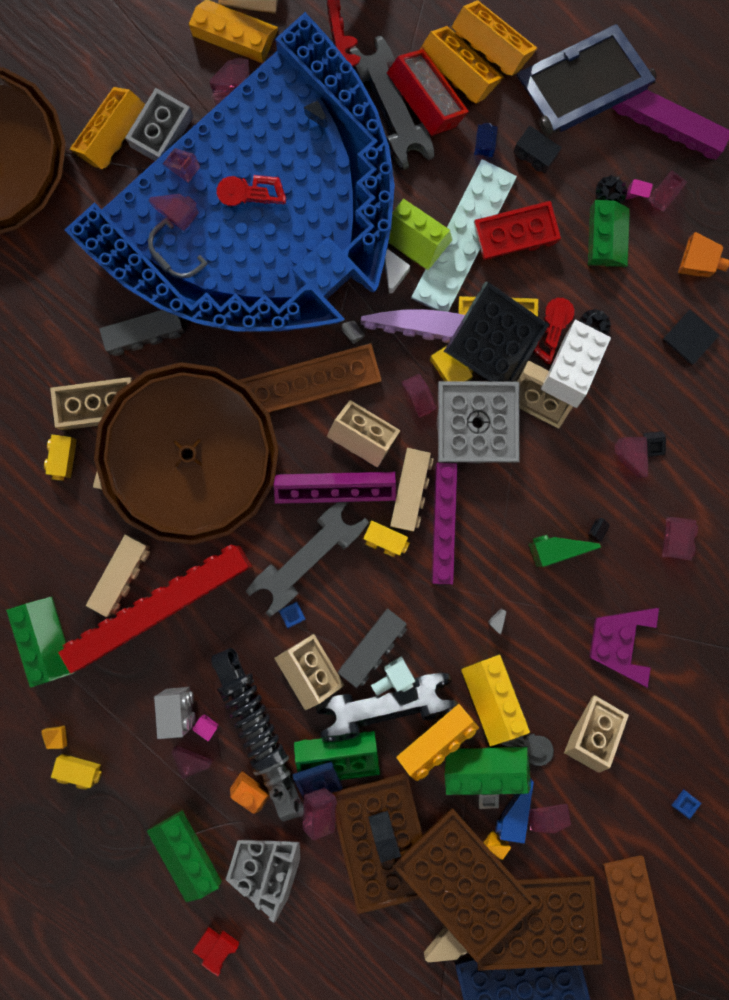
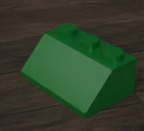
[588,200,630,267]

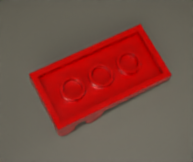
[327,0,361,67]
[473,201,561,260]

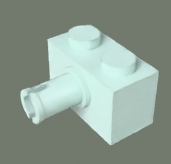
[371,656,415,696]

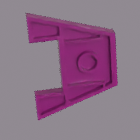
[589,608,659,688]

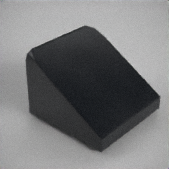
[304,101,327,128]
[643,431,666,457]
[588,518,610,542]

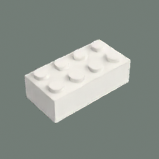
[541,319,611,408]

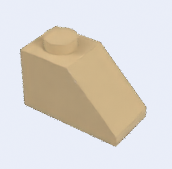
[424,926,467,962]

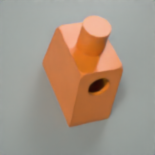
[678,232,729,277]
[230,771,270,814]

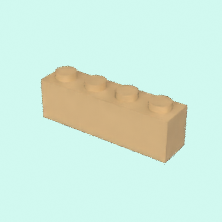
[390,448,433,532]
[86,535,150,617]

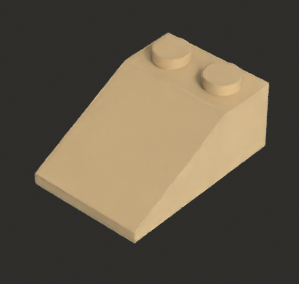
[564,695,629,773]

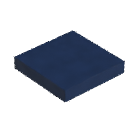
[293,761,343,803]

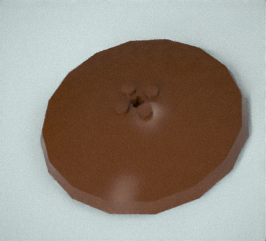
[0,67,66,234]
[94,362,279,545]

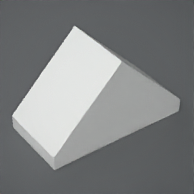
[385,249,410,293]

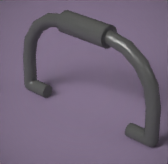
[148,218,207,279]

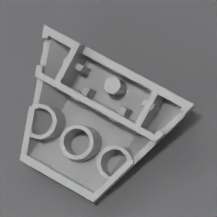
[226,840,300,923]

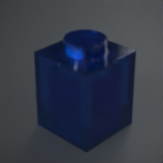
[474,123,498,157]

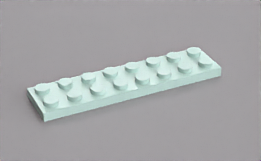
[411,159,517,312]

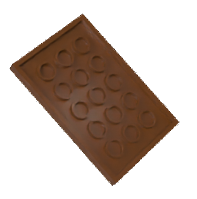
[329,773,423,914]
[392,808,537,963]
[477,876,603,971]

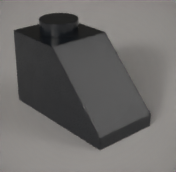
[368,810,401,863]

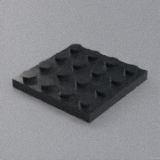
[443,282,549,382]

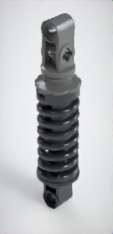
[211,648,304,822]

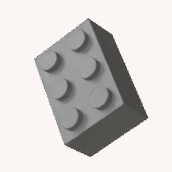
[125,88,193,161]
[154,687,196,739]

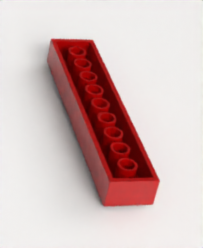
[58,545,253,674]

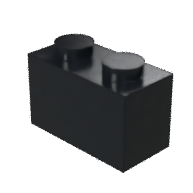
[513,125,562,173]

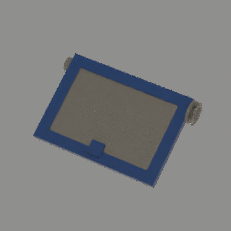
[517,24,657,137]

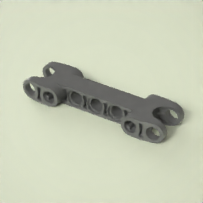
[349,36,434,171]
[246,502,369,617]

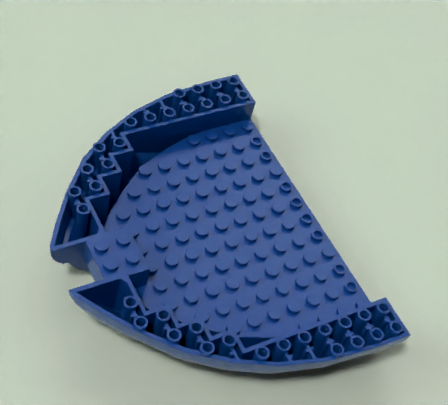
[65,12,395,332]

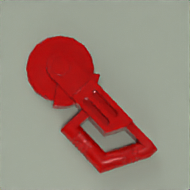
[216,175,287,206]
[533,297,575,364]

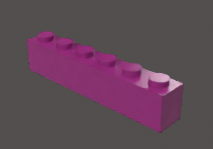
[612,80,729,160]
[431,463,457,584]
[274,472,396,503]

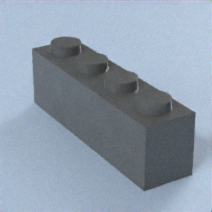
[99,310,186,356]
[338,608,407,688]

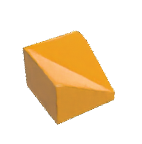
[41,726,67,749]
[484,831,511,860]

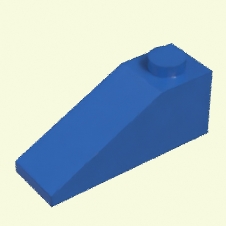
[495,778,534,844]

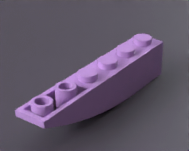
[361,310,465,343]

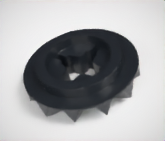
[596,175,628,204]
[579,309,611,335]

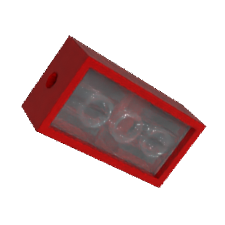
[386,49,469,136]

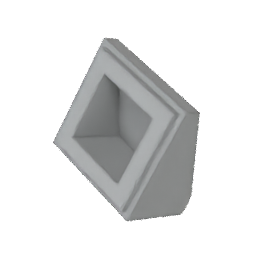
[342,321,365,344]
[488,609,506,634]
[478,794,499,809]

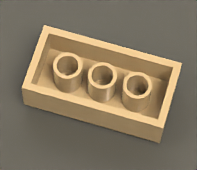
[50,377,133,430]

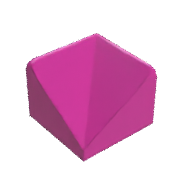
[626,179,653,199]
[192,714,219,741]

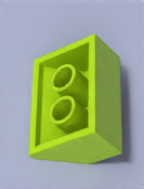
[388,199,453,270]

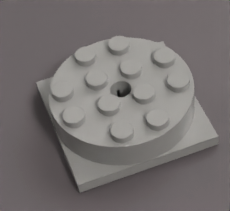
[437,381,519,463]

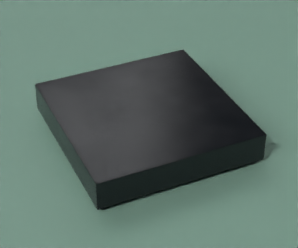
[662,310,720,366]

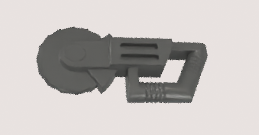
[485,733,554,766]

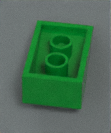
[529,535,601,567]

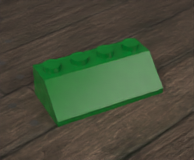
[6,597,76,688]
[294,731,380,780]
[445,747,531,795]
[147,810,222,902]

